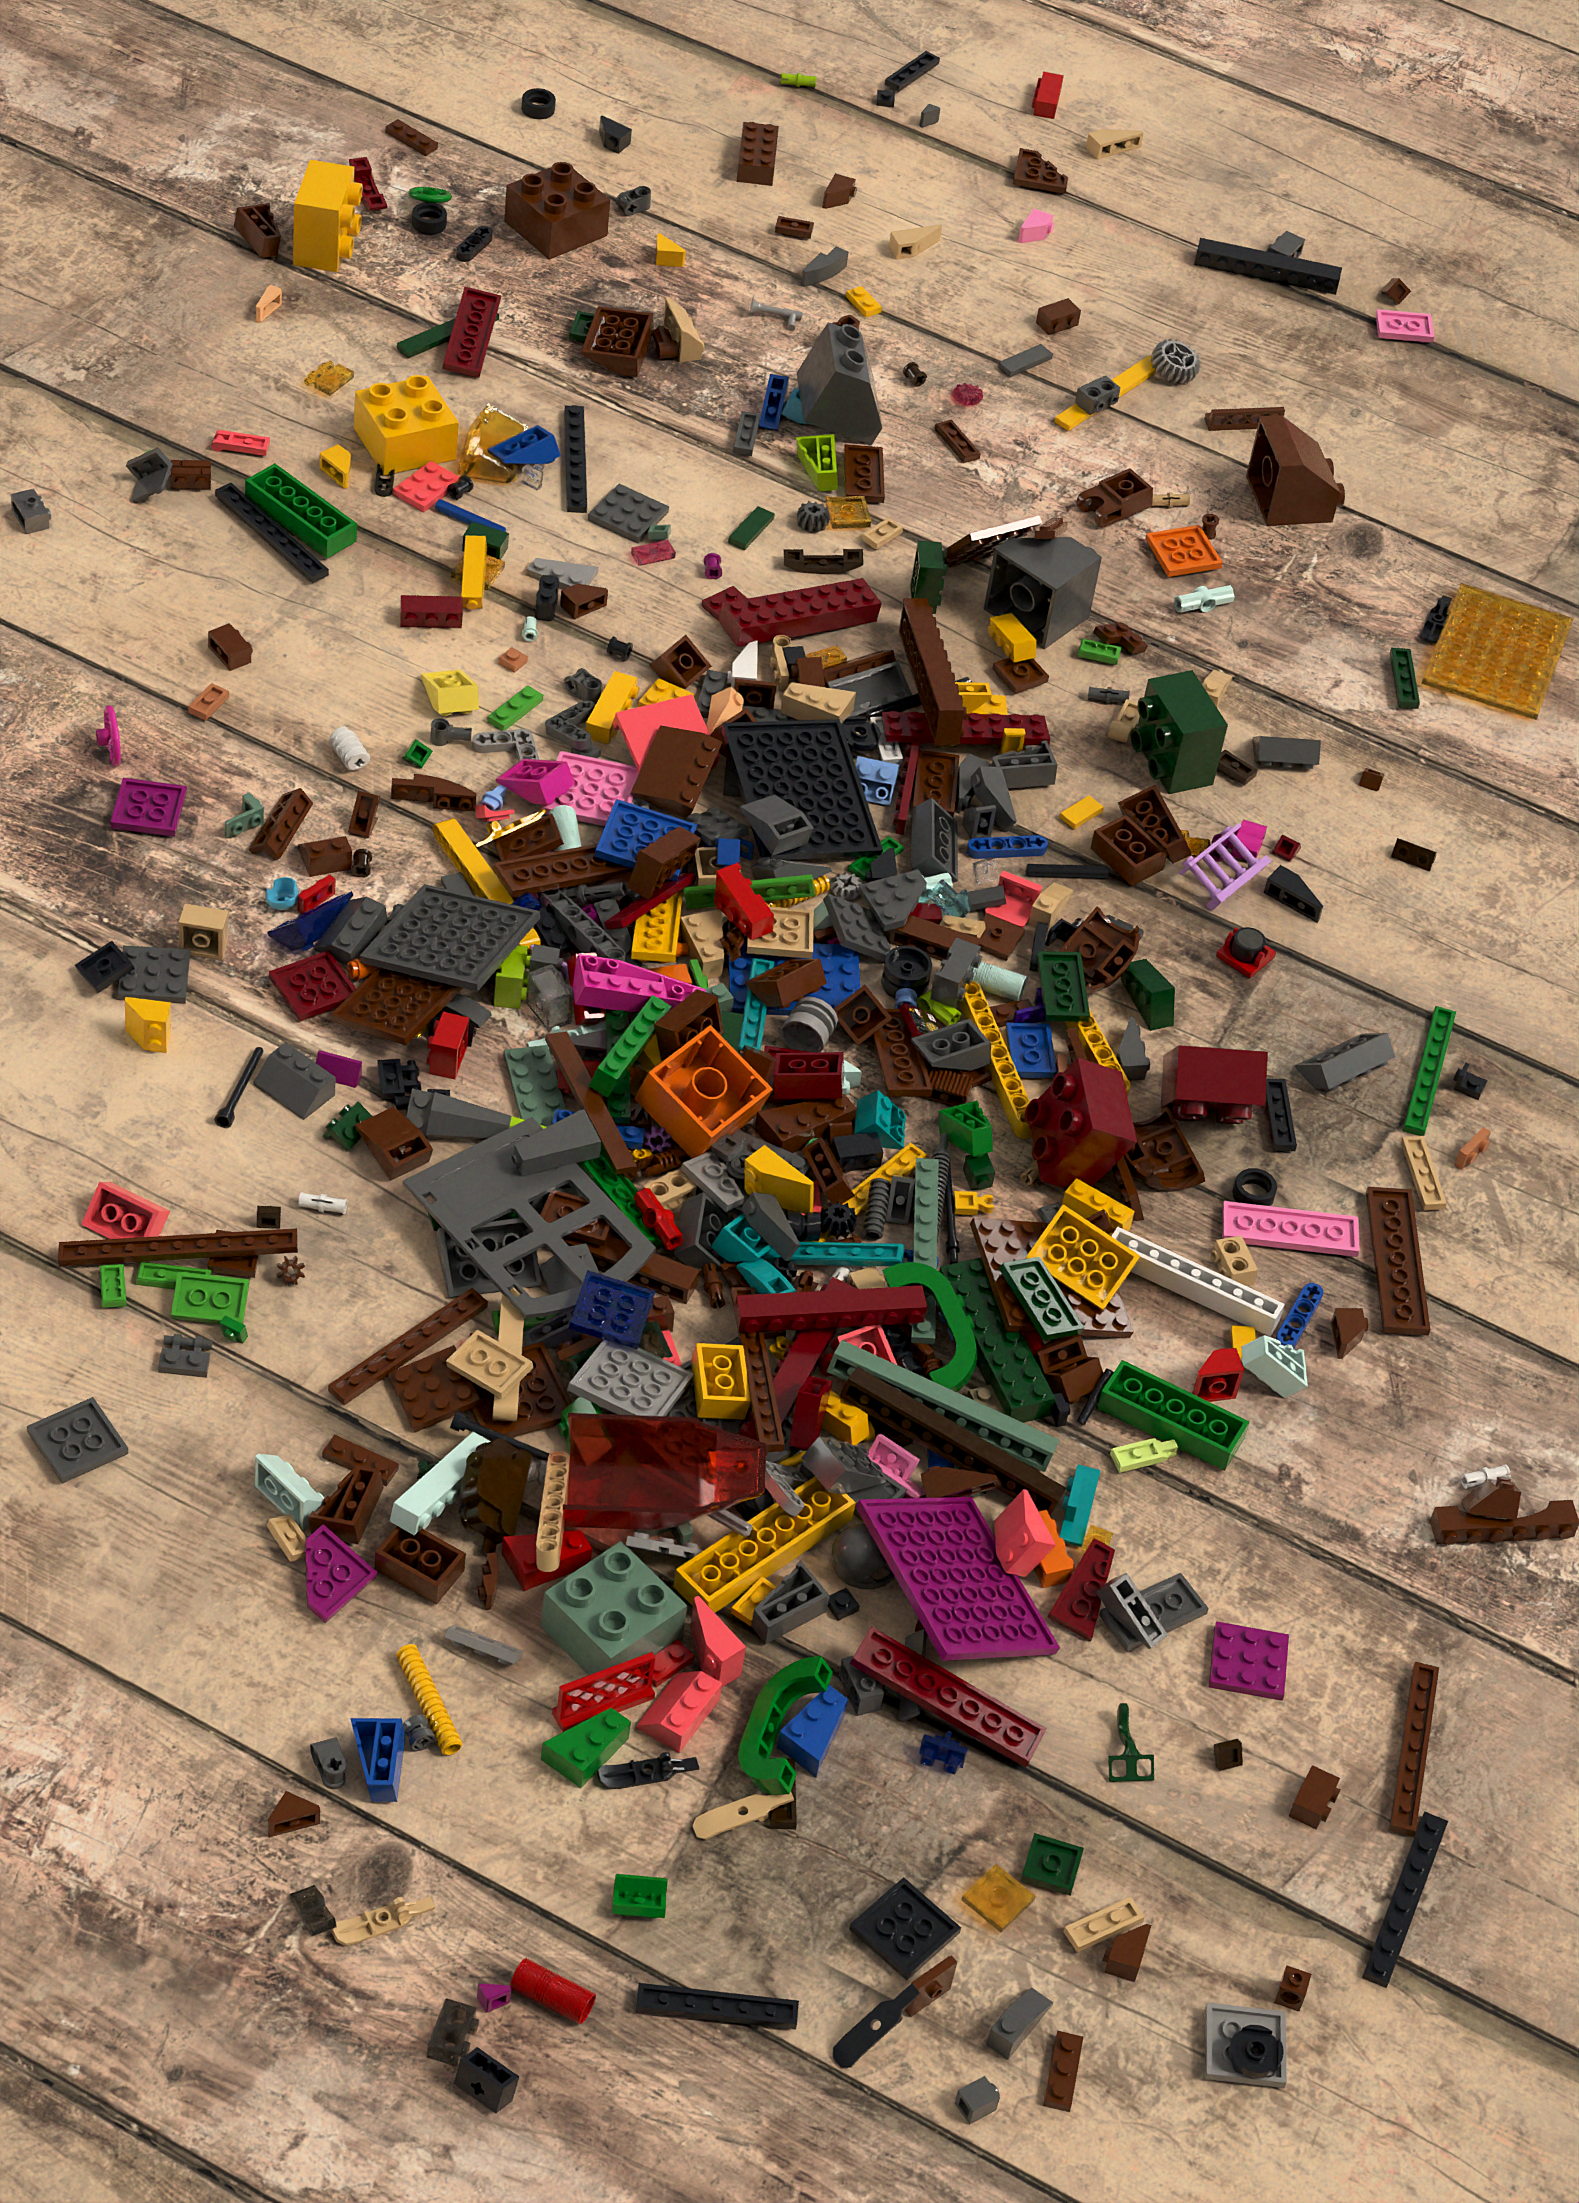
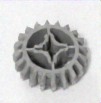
[1151,338,1201,385]

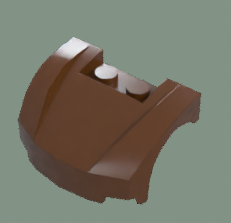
[1058,906,1140,995]
[1124,1106,1205,1191]

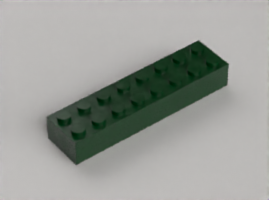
[939,1257,1055,1423]

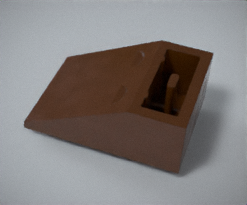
[354,1107,433,1181]

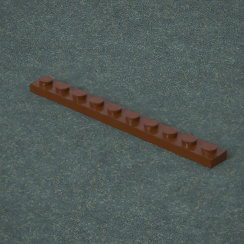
[58,1228,298,1266]
[731,1287,785,1452]

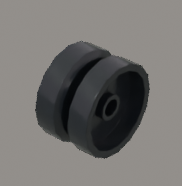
[881,946,932,999]

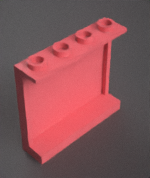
[612,694,720,772]

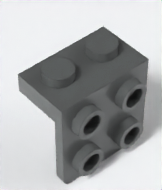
[126,447,173,503]

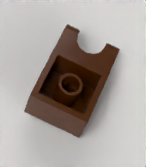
[1076,468,1153,527]

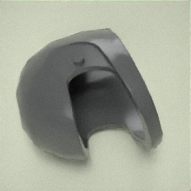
[832,1524,895,1589]

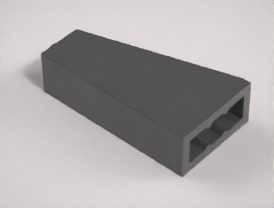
[511,1109,601,1176]

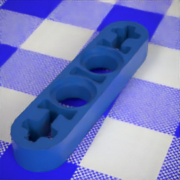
[967,835,1048,859]
[1276,1283,1324,1350]

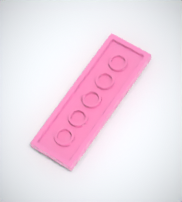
[1222,1201,1359,1257]

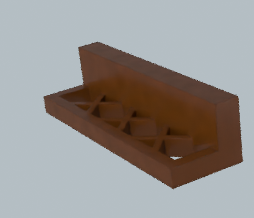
[1204,407,1285,431]
[823,650,896,684]
[249,788,313,861]

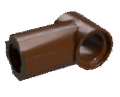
[652,326,679,359]

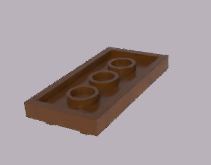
[844,444,885,503]
[912,749,960,817]

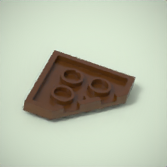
[1013,148,1068,194]

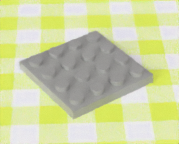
[567,1334,694,1432]

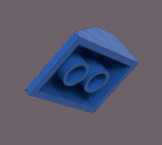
[487,425,561,464]

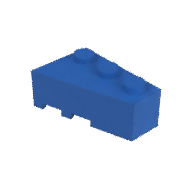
[777,1685,848,1777]

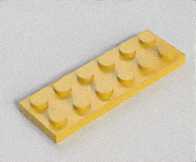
[631,892,683,963]

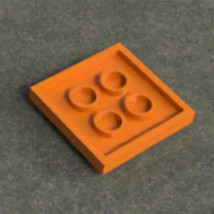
[1145,525,1223,577]

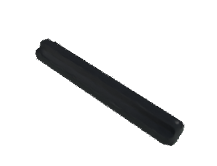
[1026,864,1109,878]

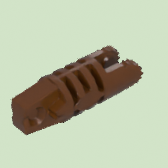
[635,1148,689,1178]

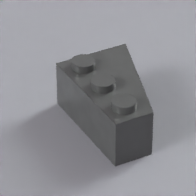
[991,740,1058,788]
[931,937,982,1008]
[751,1560,829,1644]

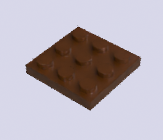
[388,1345,481,1433]

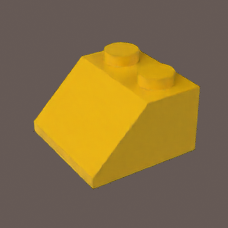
[125,997,171,1053]

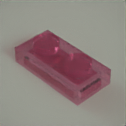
[631,540,676,566]

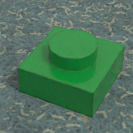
[220,1315,248,1344]

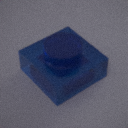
[511,892,542,911]

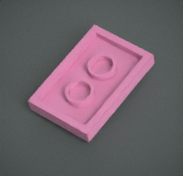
[1376,309,1434,343]

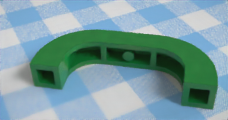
[882,1262,977,1392]
[738,1656,833,1795]

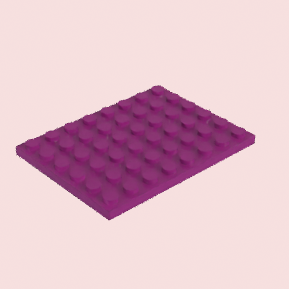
[855,1497,1060,1661]

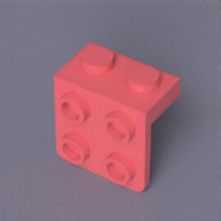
[985,871,1042,928]

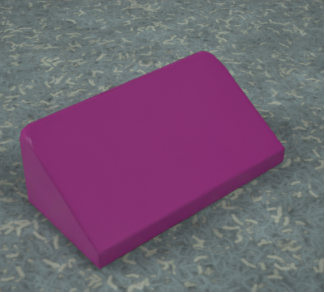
[316,1050,362,1088]

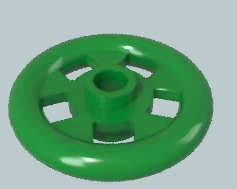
[408,187,452,203]

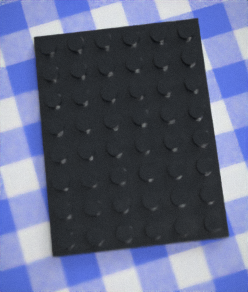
[720,719,883,860]

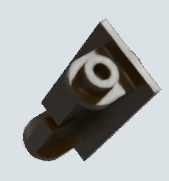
[1391,838,1437,871]

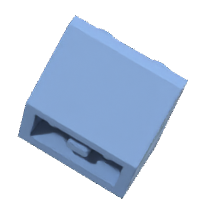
[856,756,899,806]

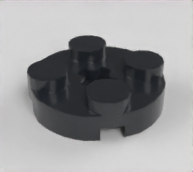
[841,716,881,751]
[1229,2025,1284,2078]

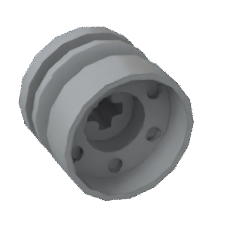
[781,997,838,1052]

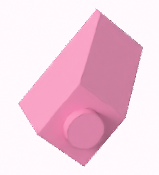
[1018,209,1055,243]

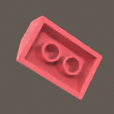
[81,1182,170,1239]
[636,1671,722,1753]

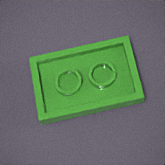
[171,1272,250,1324]

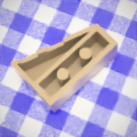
[780,682,856,723]

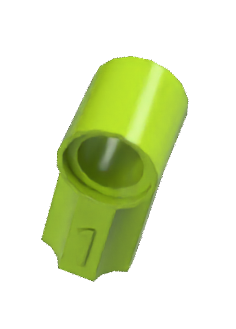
[917,989,962,1026]

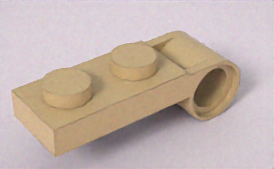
[770,635,791,691]
[1107,699,1140,744]

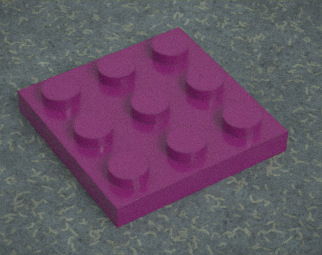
[110,778,187,837]
[1209,1621,1289,1701]

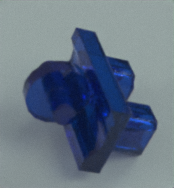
[919,1731,968,1775]

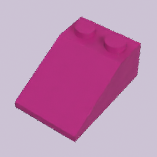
[496,759,575,806]

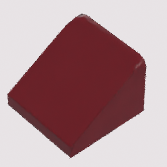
[1272,834,1301,862]

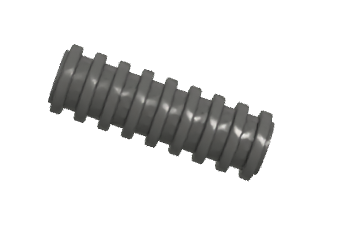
[862,1178,891,1240]

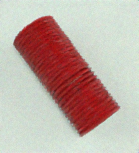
[510,1957,596,2025]

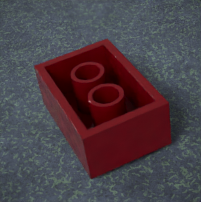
[773,1052,845,1100]

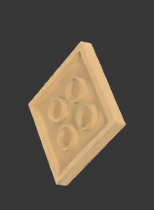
[747,907,814,959]

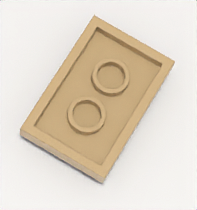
[446,1329,533,1399]

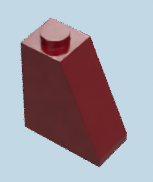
[789,1376,833,1451]

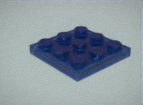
[568,1270,656,1349]

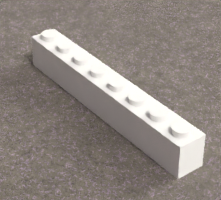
[1112,1227,1285,1337]

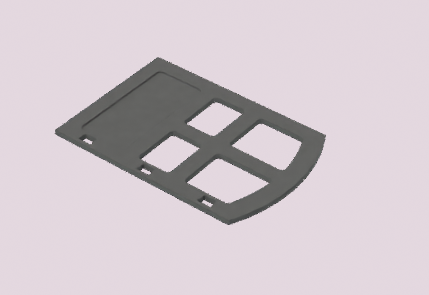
[403,1117,656,1319]

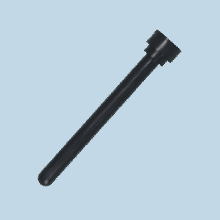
[214,1047,264,1128]
[450,1410,550,1463]

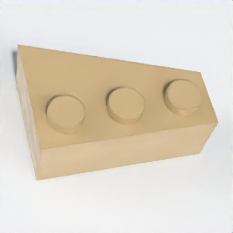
[679,909,724,979]

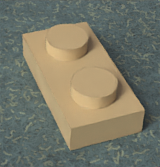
[862,517,903,550]
[939,915,986,938]
[267,1514,307,1562]

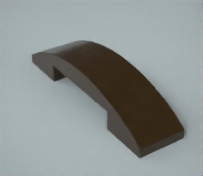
[784,549,863,574]

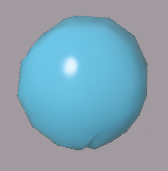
[266,877,299,910]

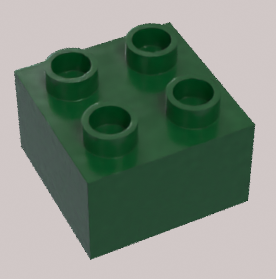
[1131,670,1228,794]

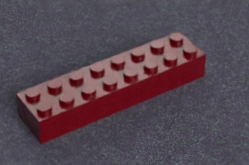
[719,578,882,647]

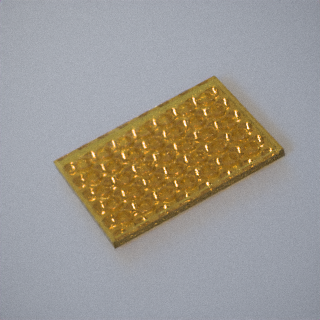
[1421,583,1574,720]

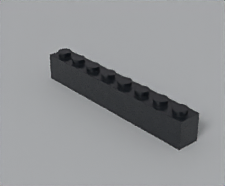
[1194,238,1342,295]

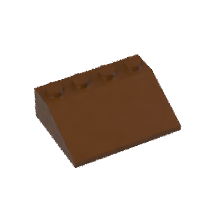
[581,306,654,377]
[630,725,722,818]

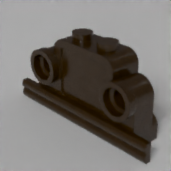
[460,1438,532,1555]

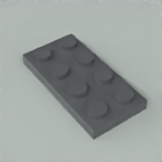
[1099,1573,1209,1652]

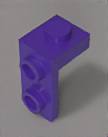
[1013,987,1046,1023]

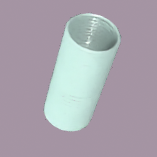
[549,805,581,852]
[972,961,1027,1001]

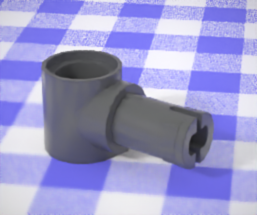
[430,718,472,746]

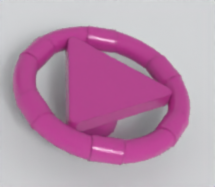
[96,705,121,767]

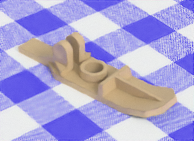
[693,1792,794,1840]
[331,1896,435,1946]

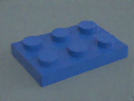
[1005,1023,1057,1078]

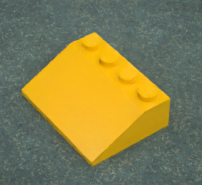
[1025,1205,1140,1311]

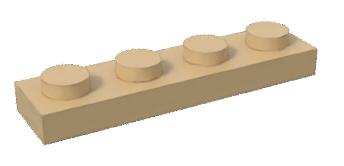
[1401,1136,1447,1210]

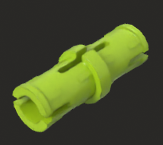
[780,73,817,87]

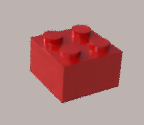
[426,1012,469,1080]

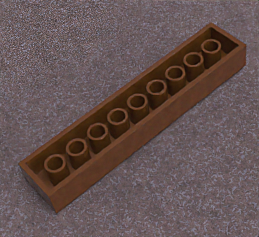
[899,598,967,745]

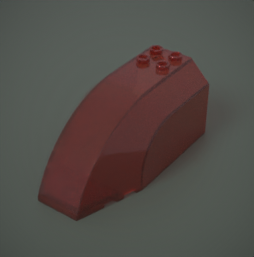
[563,1413,766,1530]

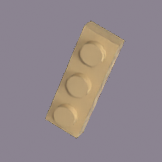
[1064,1897,1145,1953]

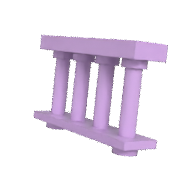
[1179,823,1272,911]

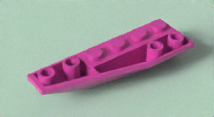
[573,954,706,1012]

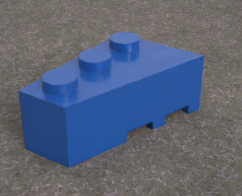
[350,1718,406,1802]

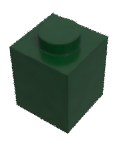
[963,1153,995,1190]

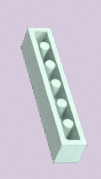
[390,1432,490,1535]

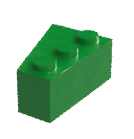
[938,1100,993,1157]

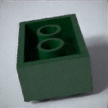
[910,541,947,614]

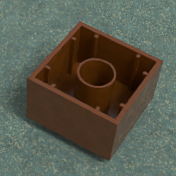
[504,162,610,260]

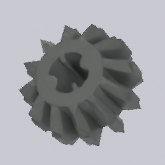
[796,501,830,533]

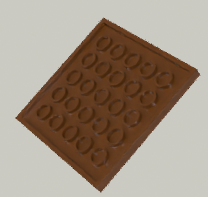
[970,1218,1134,1338]

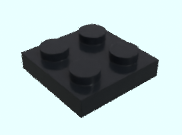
[75,941,135,993]

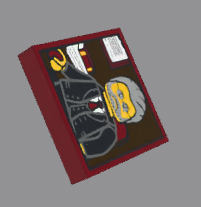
[899,1003,940,1038]

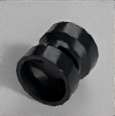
[884,1327,907,1358]

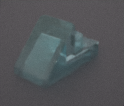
[927,879,971,918]

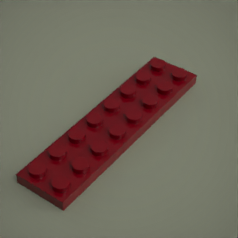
[881,711,1050,745]
[850,1626,1046,1768]

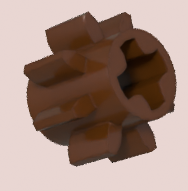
[276,1256,305,1285]

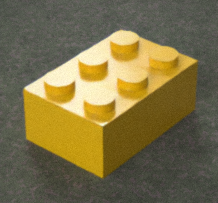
[691,1343,751,1420]

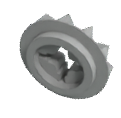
[830,872,864,900]

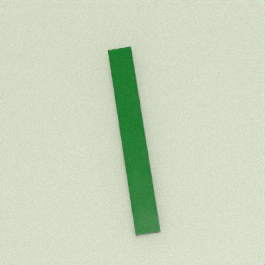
[1403,1006,1456,1136]

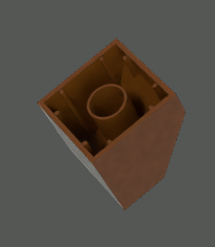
[1246,415,1345,526]

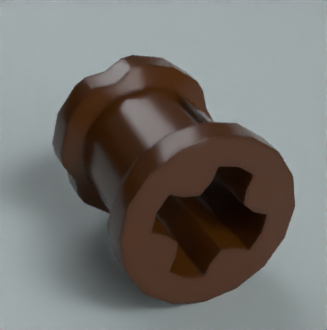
[1201,514,1219,540]

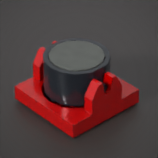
[1216,927,1276,978]

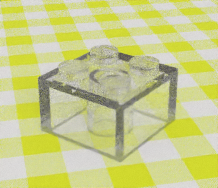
[526,964,574,1032]

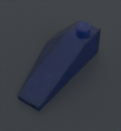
[267,891,353,952]

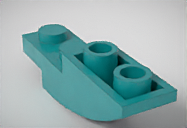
[737,1258,796,1294]

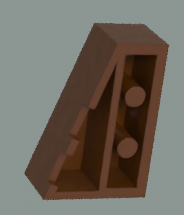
[234,203,281,258]
[308,1465,384,1544]

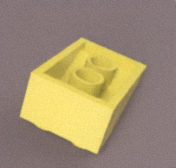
[421,669,479,716]

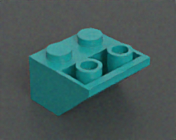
[855,1090,906,1150]

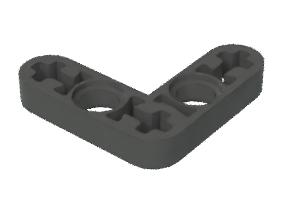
[545,700,595,750]

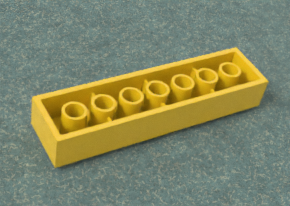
[673,1476,856,1613]

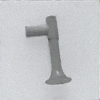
[749,296,802,331]

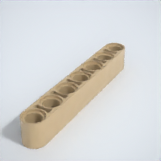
[493,1287,526,1422]
[536,1451,570,1572]

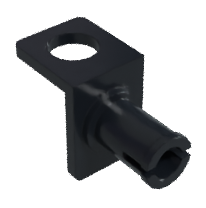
[1045,918,1085,946]

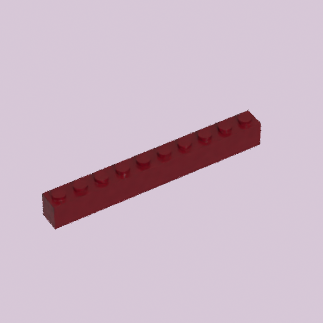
[739,1277,858,1458]

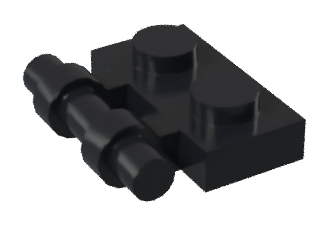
[377,1059,422,1100]

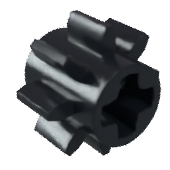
[771,1257,797,1284]

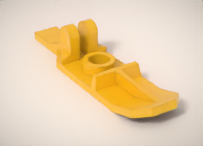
[475,809,546,847]

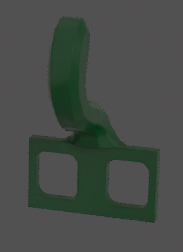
[1108,1703,1154,1782]

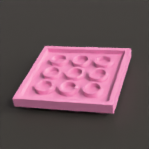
[541,751,639,826]

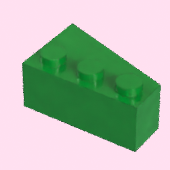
[541,1708,631,1788]

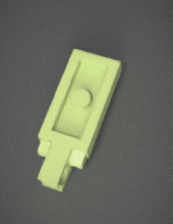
[1110,1438,1178,1473]

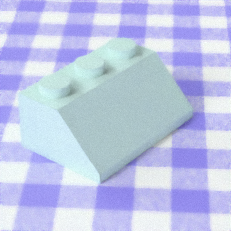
[255,1454,325,1532]

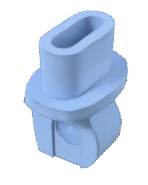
[480,784,508,811]

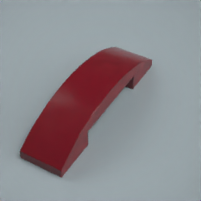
[349,157,388,211]

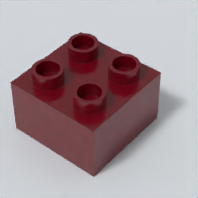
[1161,1045,1268,1124]
[1025,1058,1137,1189]

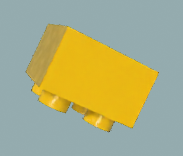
[293,159,363,272]
[354,375,459,476]

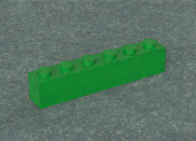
[589,995,672,1097]

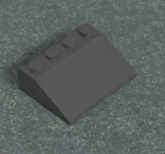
[435,1218,542,1298]

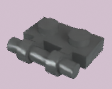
[158,1334,213,1378]

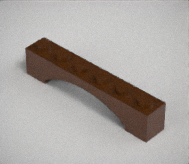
[1430,1500,1579,1545]

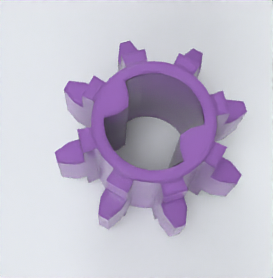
[644,1125,672,1153]

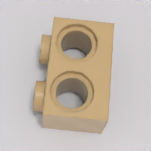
[643,1168,697,1211]
[1211,1235,1258,1286]

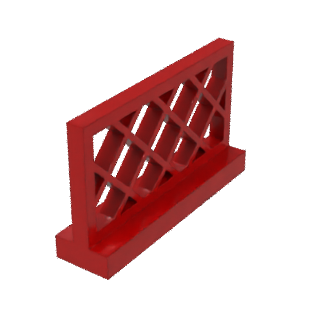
[552,1652,655,1733]

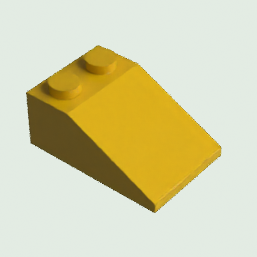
[745,1145,814,1214]

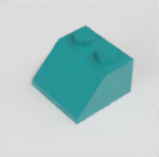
[711,1213,773,1262]

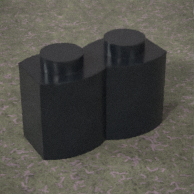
[535,575,559,622]

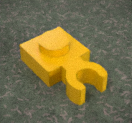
[953,1191,994,1215]

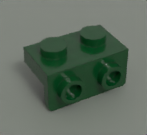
[322,1101,372,1152]

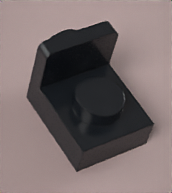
[1453,1063,1488,1100]

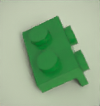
[612,1874,668,1919]

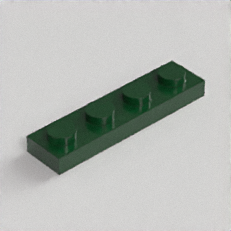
[1389,648,1420,709]

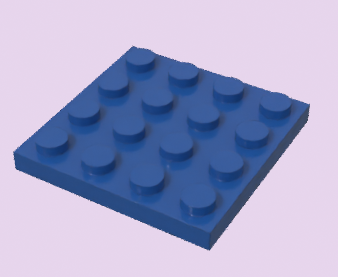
[594,799,697,881]

